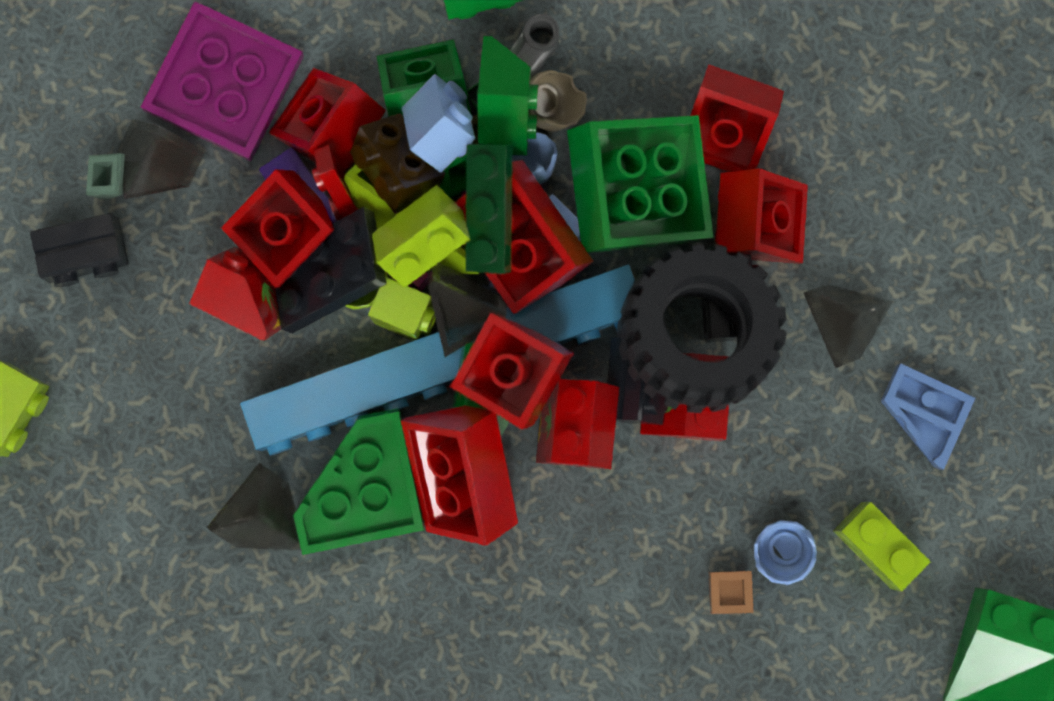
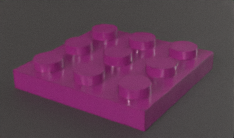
[141,1,304,161]

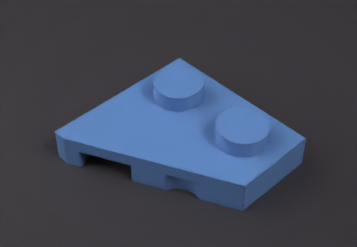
[881,363,975,470]

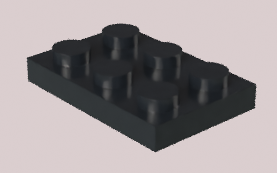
[275,207,387,334]

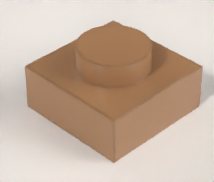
[709,571,754,614]

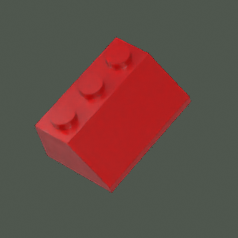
[455,160,593,314]
[401,406,518,546]

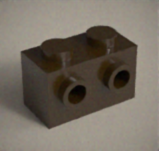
[350,113,445,214]

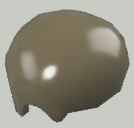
[529,70,587,132]

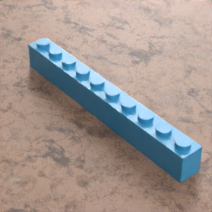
[240,264,635,456]

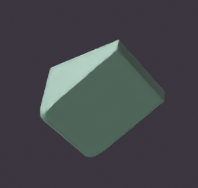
[86,153,125,200]

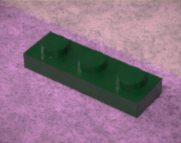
[466,144,513,274]

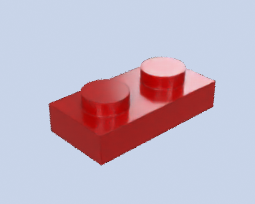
[312,144,358,221]

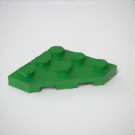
[293,408,424,555]

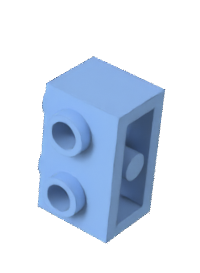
[402,74,475,173]

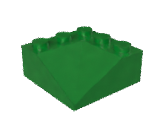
[567,115,713,253]
[942,587,1054,701]

